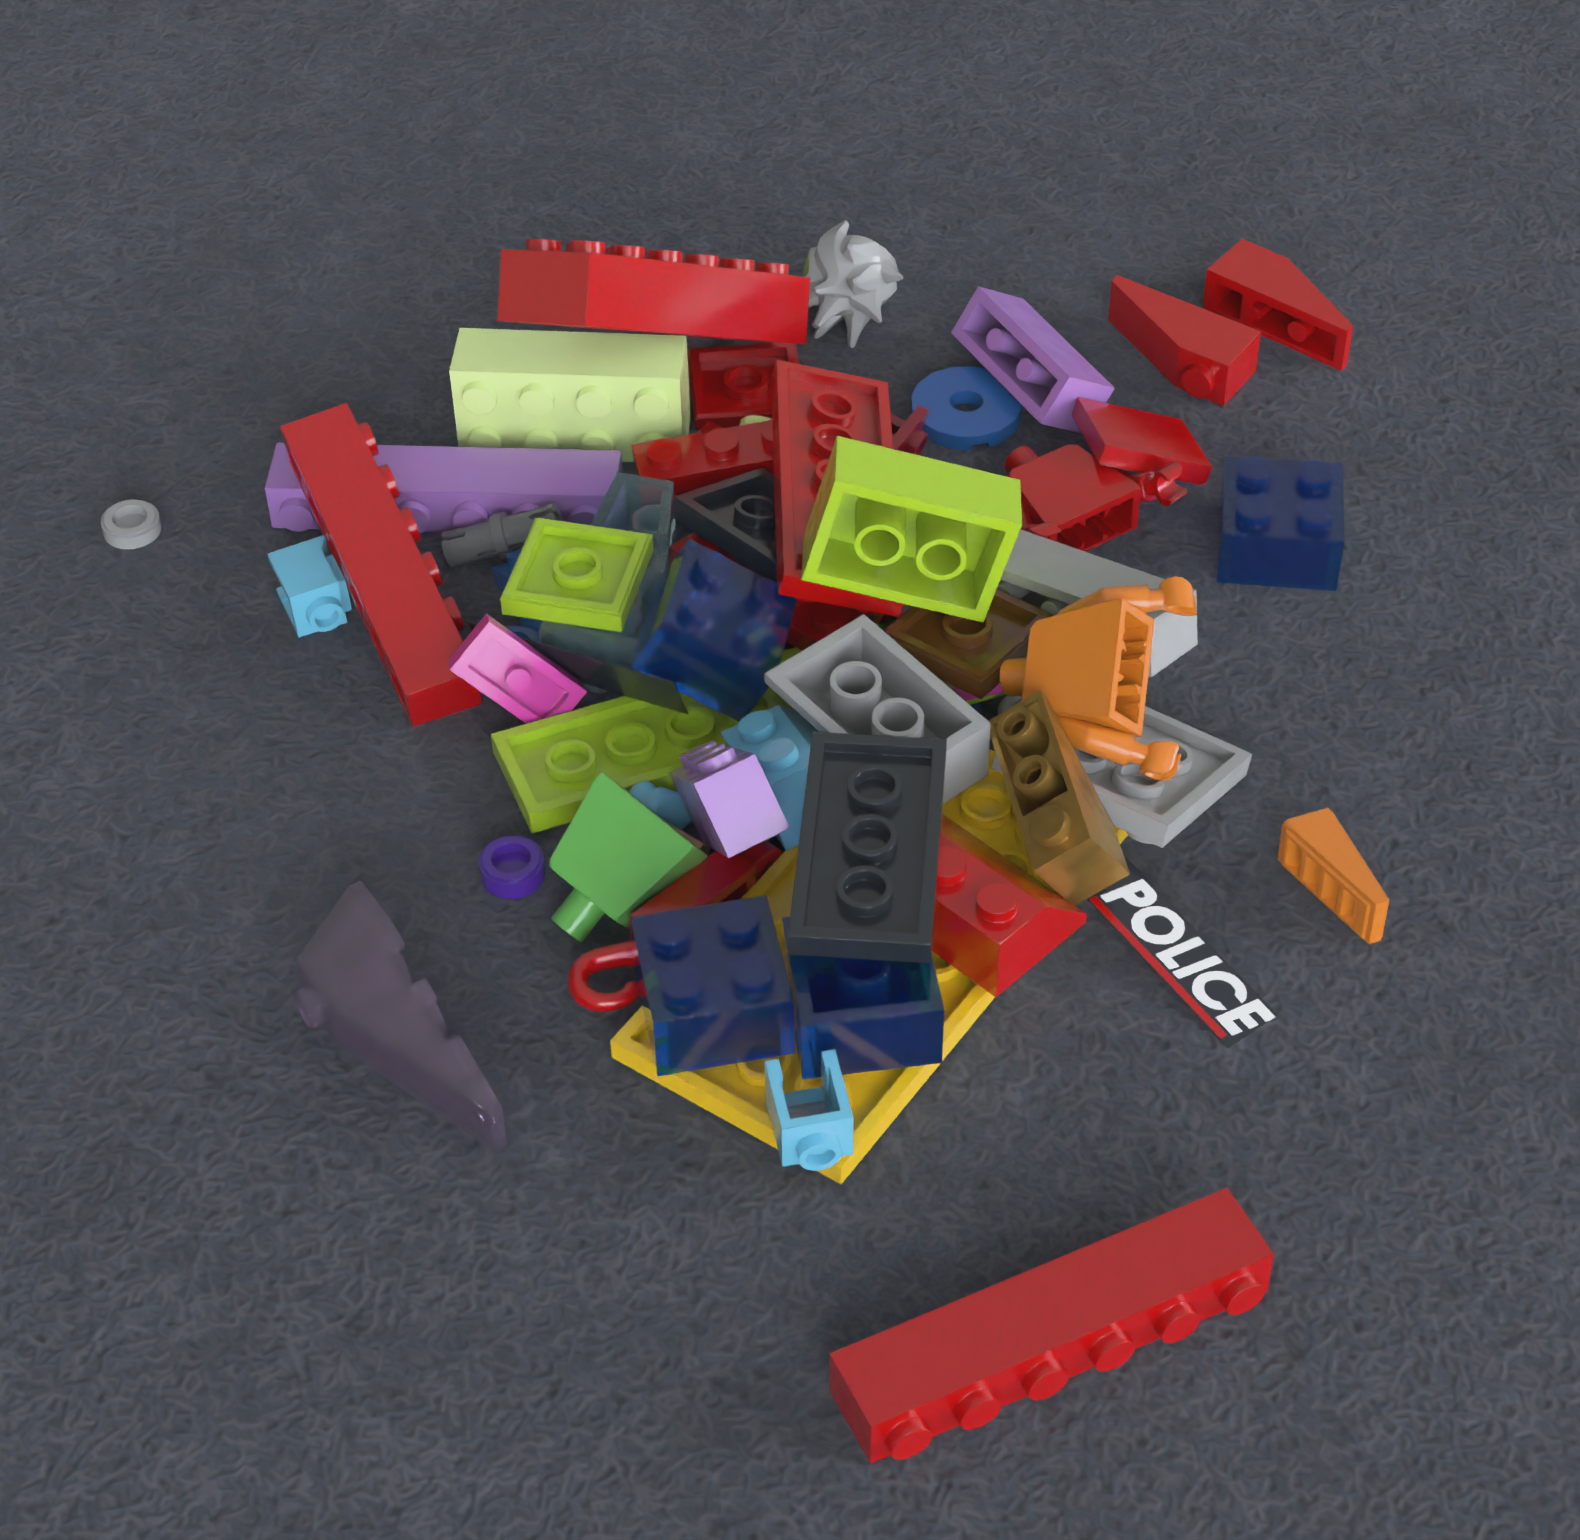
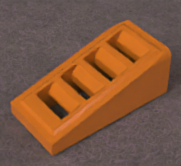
[1277,808,1389,944]

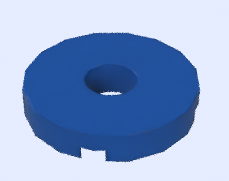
[911,366,1022,450]

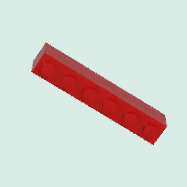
[280,403,483,727]
[829,1188,1274,1464]

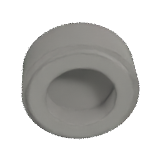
[101,499,162,549]

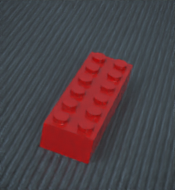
[497,239,810,344]

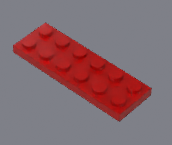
[771,360,904,617]

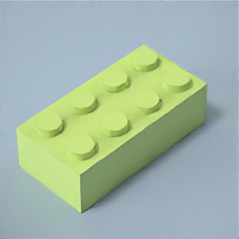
[449,328,691,462]

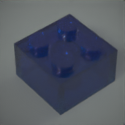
[1217,456,1345,591]
[630,539,797,722]
[630,895,795,1076]
[782,917,944,1079]

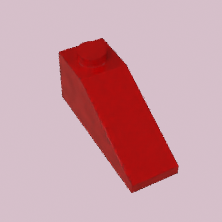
[1203,239,1353,371]
[1108,275,1261,406]

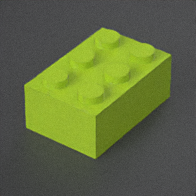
[801,436,1022,622]

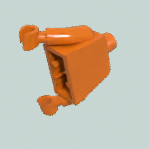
[1000,576,1197,781]

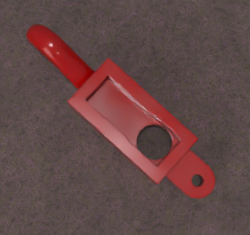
[567,840,782,1012]

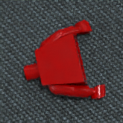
[1004,444,1188,551]

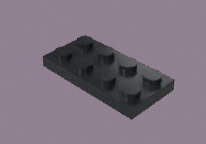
[788,732,947,963]

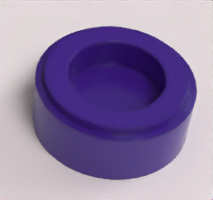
[478,836,545,899]

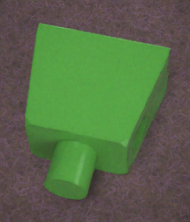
[549,772,708,943]

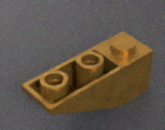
[989,690,1130,905]

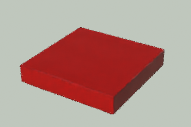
[687,343,799,430]
[1071,397,1213,485]

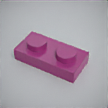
[447,614,587,724]

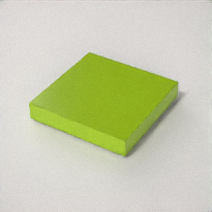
[500,518,654,632]

